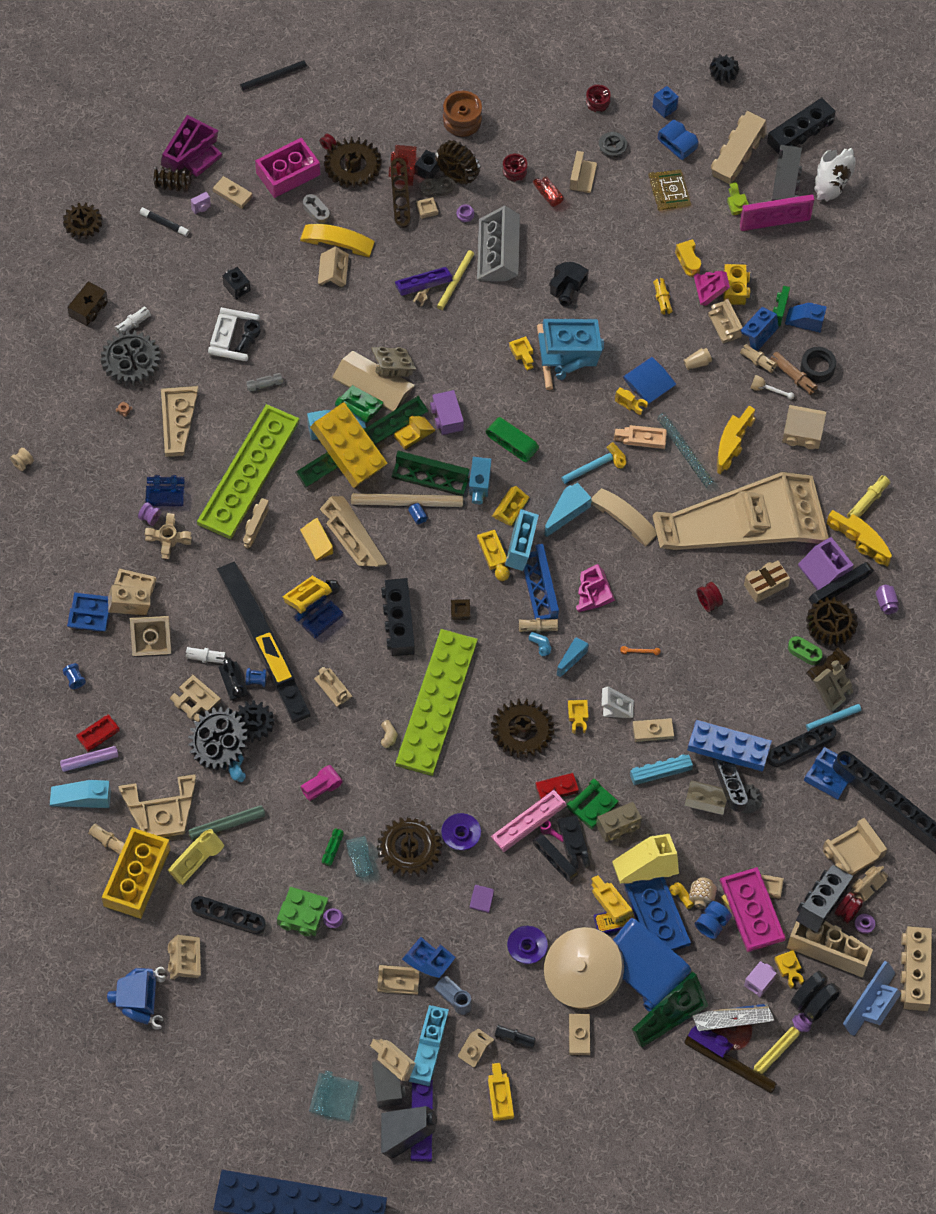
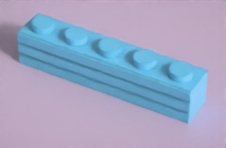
[630,755,693,785]

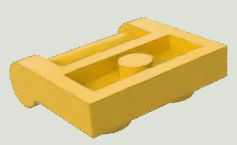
[283,576,332,614]

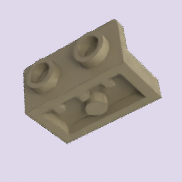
[684,781,727,815]

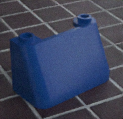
[613,918,691,1012]

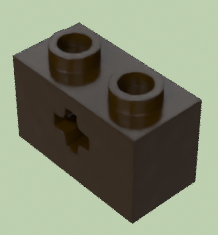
[67,281,108,326]

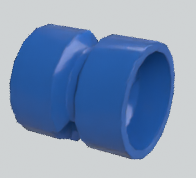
[695,901,732,939]

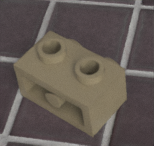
[596,802,642,842]

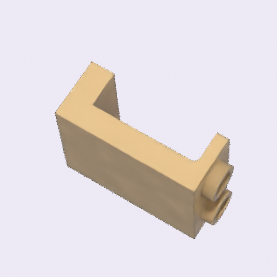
[823,818,887,875]

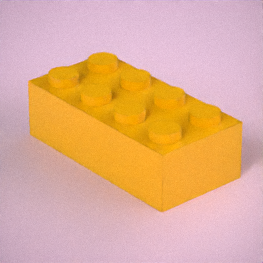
[310,402,388,488]
[102,827,171,919]

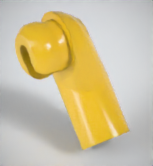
[606,442,627,468]
[669,882,695,909]

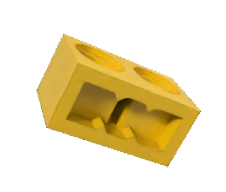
[723,264,750,305]

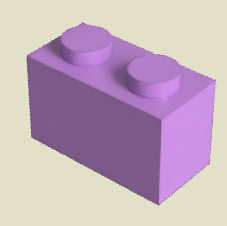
[430,390,464,435]

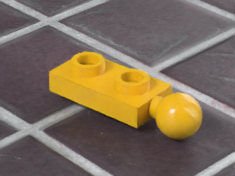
[477,530,510,581]

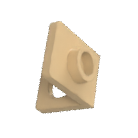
[458,1029,494,1067]

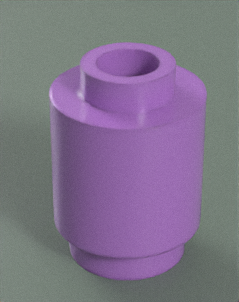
[876,585,899,614]

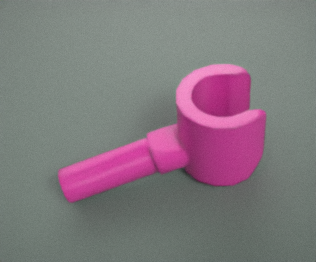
[539,820,563,842]

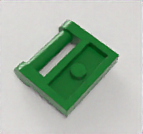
[335,385,384,423]
[566,779,619,830]

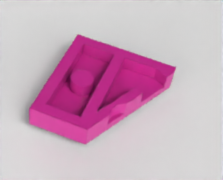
[694,271,730,306]

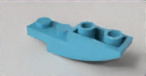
[409,1005,449,1086]

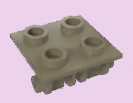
[371,347,416,377]

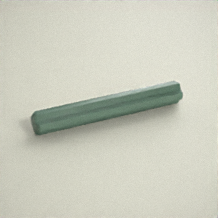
[189,805,265,840]

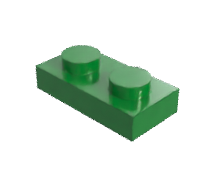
[773,286,790,326]

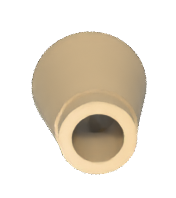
[683,348,712,370]

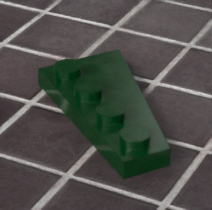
[632,971,709,1048]

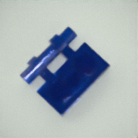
[145,475,185,506]
[293,595,343,639]

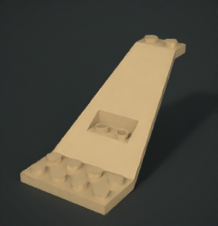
[652,472,829,550]

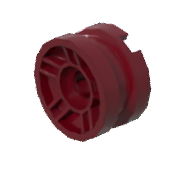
[586,84,611,112]
[502,153,528,182]
[696,582,724,612]
[834,892,864,924]

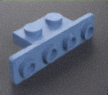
[843,961,901,1036]

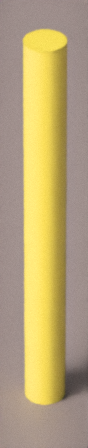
[437,250,474,310]

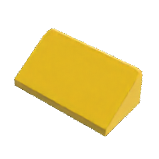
[492,486,530,526]
[300,518,333,561]

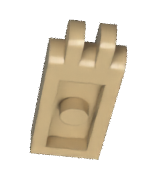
[243,498,269,549]

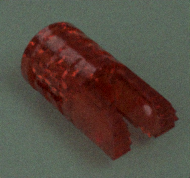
[533,176,564,207]

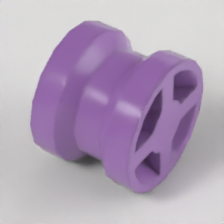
[138,502,161,526]

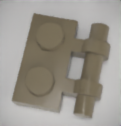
[813,660,853,711]

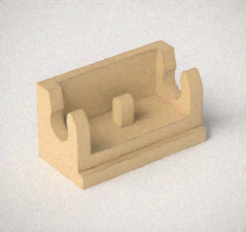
[708,299,743,343]
[377,965,420,995]

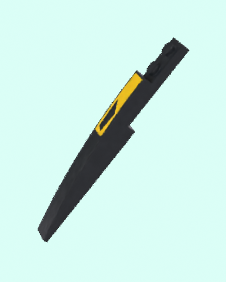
[217,561,311,724]

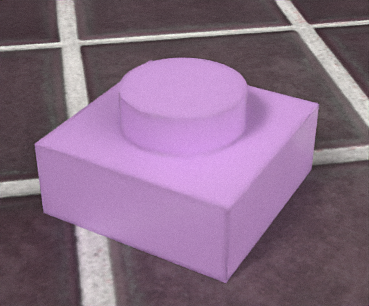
[191,192,211,214]

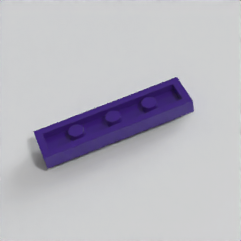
[411,1079,433,1161]

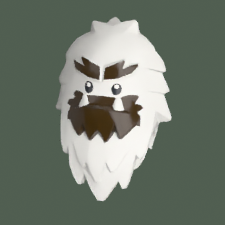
[814,148,856,202]

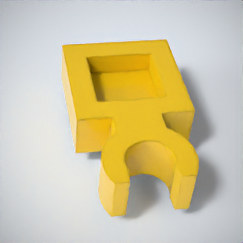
[568,700,589,734]
[774,950,804,988]

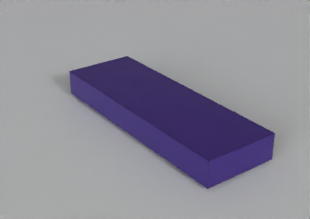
[395,267,453,296]

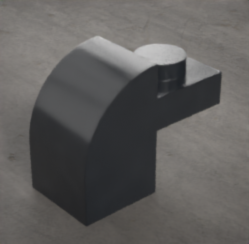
[549,262,589,297]

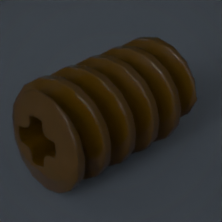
[153,166,192,193]

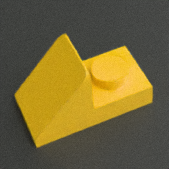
[394,416,435,449]

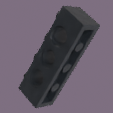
[767,97,836,154]
[381,578,415,656]
[796,864,853,932]

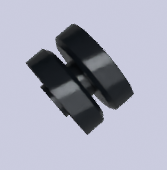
[790,970,842,1023]

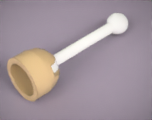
[750,375,795,400]

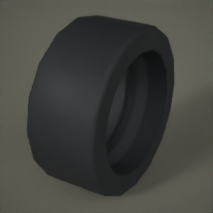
[800,346,836,383]

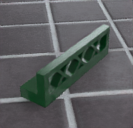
[391,450,470,496]

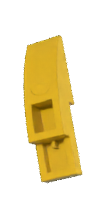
[717,406,756,475]
[826,510,892,567]

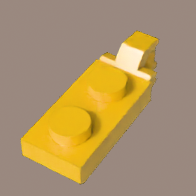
[591,875,633,923]
[488,1063,514,1121]

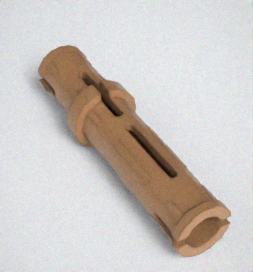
[770,352,818,395]

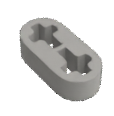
[303,194,330,224]

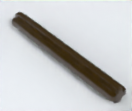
[684,1035,777,1093]

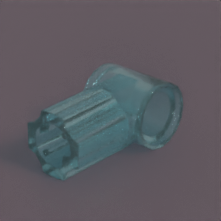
[345,836,373,877]

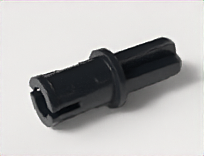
[494,1024,536,1049]

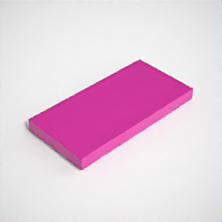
[740,194,815,231]
[720,867,786,952]

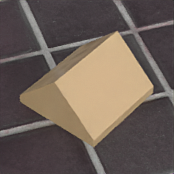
[130,616,171,656]

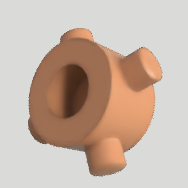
[116,402,132,417]

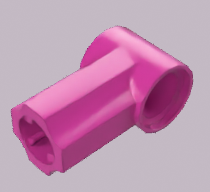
[301,765,343,801]

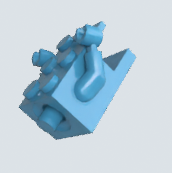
[538,319,604,380]

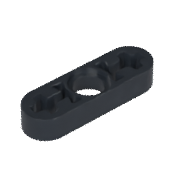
[533,834,578,882]

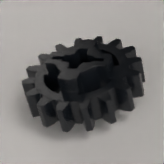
[233,700,274,743]

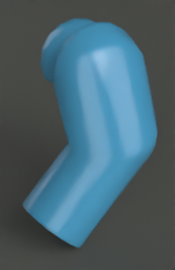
[529,632,552,656]
[228,755,246,783]

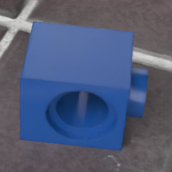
[652,86,679,118]

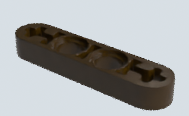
[390,158,411,228]

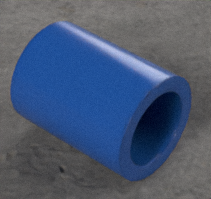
[408,503,428,525]

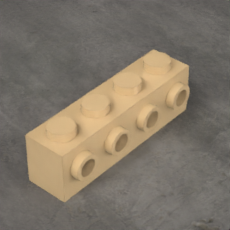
[900,926,932,1011]

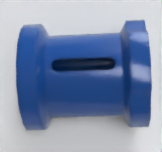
[62,663,86,689]
[246,668,267,687]

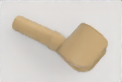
[413,287,431,306]

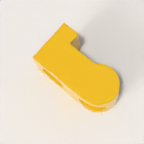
[675,239,701,277]

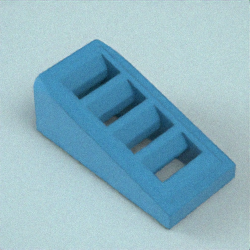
[557,637,589,677]

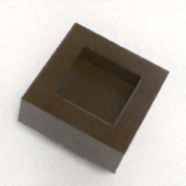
[451,599,470,620]

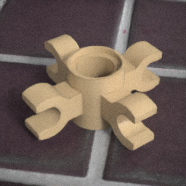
[145,513,192,559]

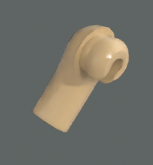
[381,720,397,748]

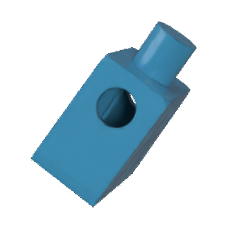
[469,457,492,504]

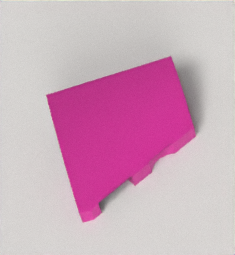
[576,564,615,612]

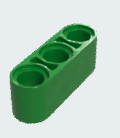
[485,417,539,462]

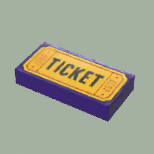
[593,907,636,934]

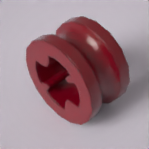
[319,133,337,150]

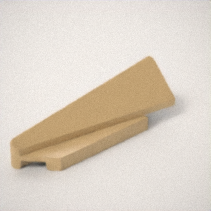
[320,496,387,567]

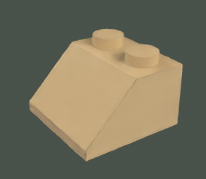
[782,405,826,449]

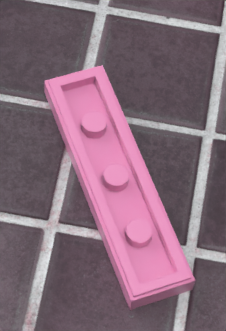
[491,790,567,852]

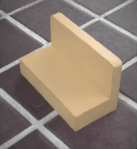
[570,151,597,193]
[318,247,349,287]

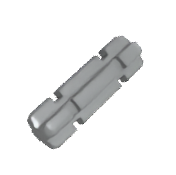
[246,373,283,392]

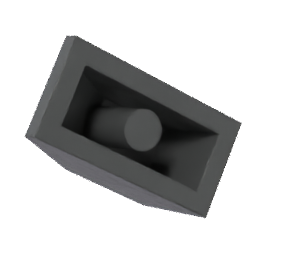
[372,1061,406,1108]

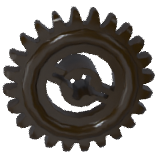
[324,137,382,188]
[491,698,555,758]
[377,816,442,879]

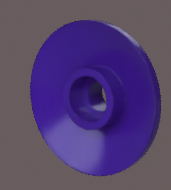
[441,813,481,851]
[507,926,548,964]

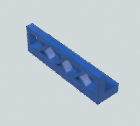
[523,544,559,620]

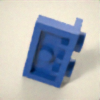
[741,307,778,351]

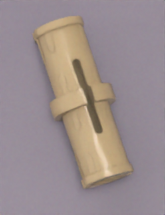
[740,344,777,373]
[519,618,558,633]
[88,823,125,855]

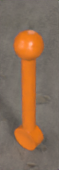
[620,646,661,655]

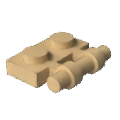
[170,675,221,722]

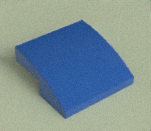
[623,357,676,404]
[67,592,110,632]
[804,747,848,800]
[402,937,456,978]

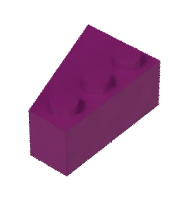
[161,115,219,172]

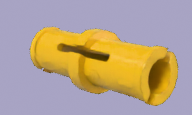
[653,278,673,315]

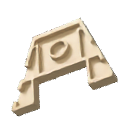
[119,775,196,837]

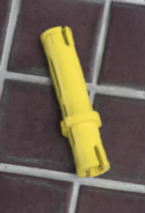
[847,475,891,519]

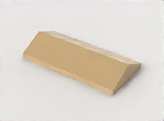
[332,351,415,412]

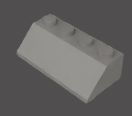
[477,206,520,281]

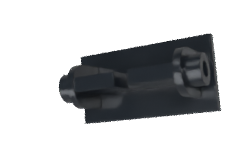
[218,658,249,700]

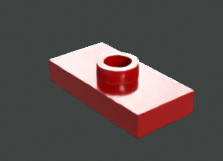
[76,714,120,752]

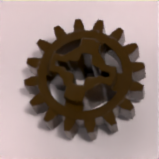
[63,202,102,240]

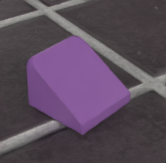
[469,885,494,913]

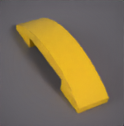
[300,224,375,257]

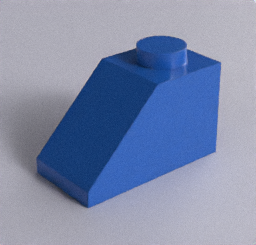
[785,302,827,333]

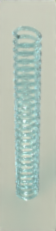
[657,413,714,488]

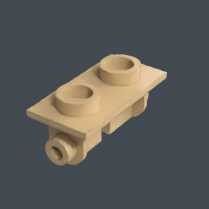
[314,667,352,707]
[848,866,888,902]

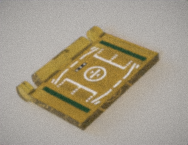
[648,169,691,211]

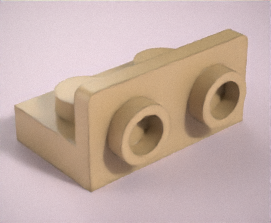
[168,935,201,980]

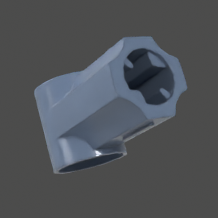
[434,976,472,1015]

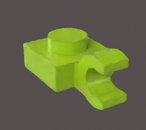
[727,182,749,216]

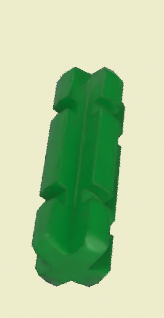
[322,828,344,866]

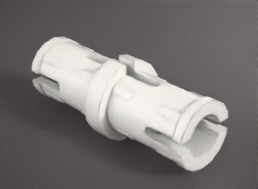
[115,306,151,335]
[185,647,226,664]

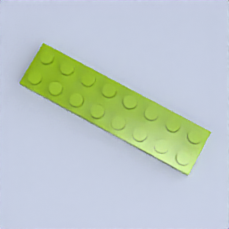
[197,404,300,539]
[395,629,478,776]

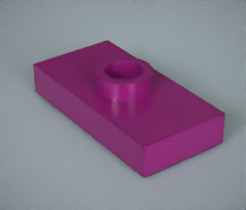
[184,142,222,177]

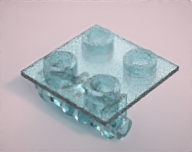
[309,1071,359,1121]

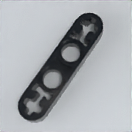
[808,562,874,605]
[768,723,836,767]
[713,758,748,812]
[191,896,266,934]

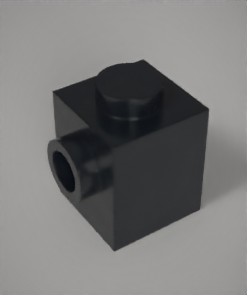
[222,267,251,300]

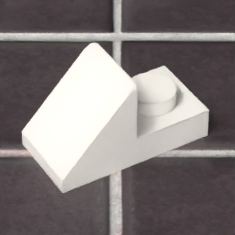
[602,686,634,718]

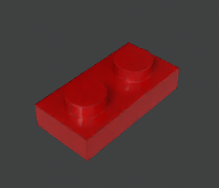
[535,773,579,800]

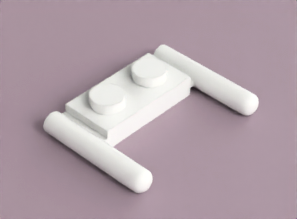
[208,307,260,361]

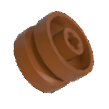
[443,90,482,137]

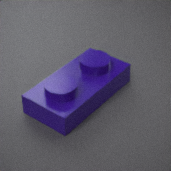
[688,1026,733,1057]

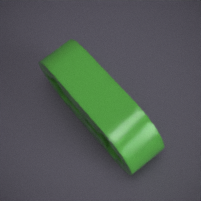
[788,636,822,665]

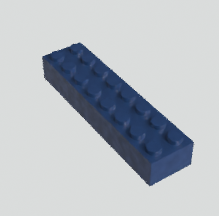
[213,1170,387,1214]

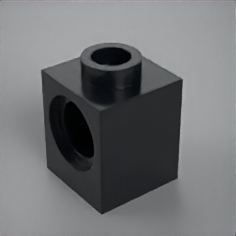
[415,150,440,182]

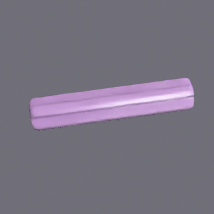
[60,746,118,772]

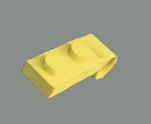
[168,829,224,885]

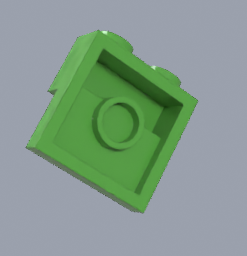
[277,887,328,936]

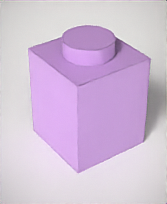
[744,961,777,997]

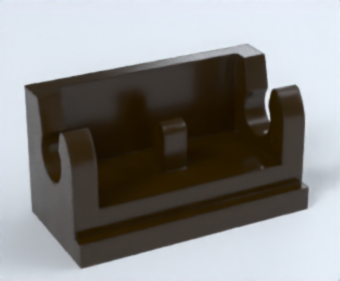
[806,648,851,681]

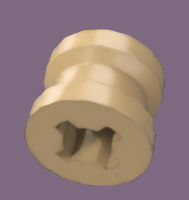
[10,448,34,471]

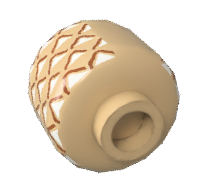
[689,878,717,909]

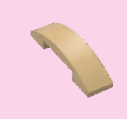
[591,488,657,546]

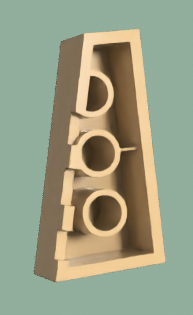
[711,111,767,184]
[787,921,873,978]

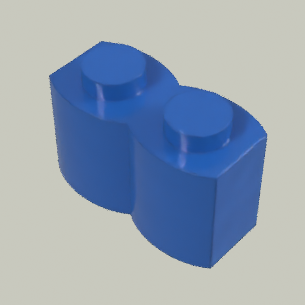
[658,120,699,160]

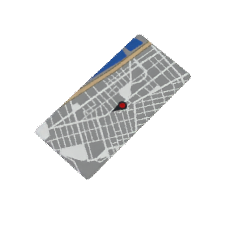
[693,1004,774,1031]

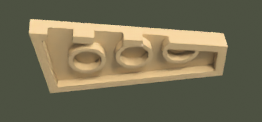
[161,386,198,457]

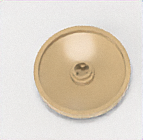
[544,927,624,1009]

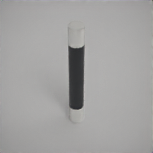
[140,208,190,237]

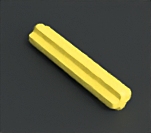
[754,1026,800,1074]

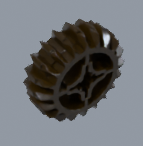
[435,140,481,185]
[806,597,858,647]

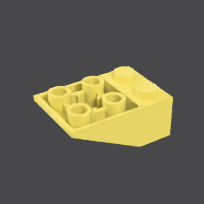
[612,834,679,884]

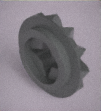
[598,132,627,158]
[734,783,763,814]

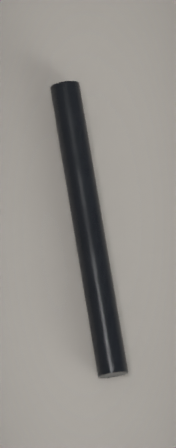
[240,60,307,91]

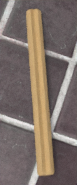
[351,493,463,507]

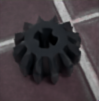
[709,54,739,84]

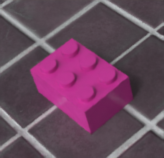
[255,137,320,198]

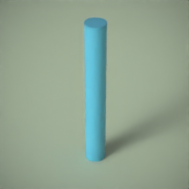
[561,453,613,484]
[806,704,861,731]

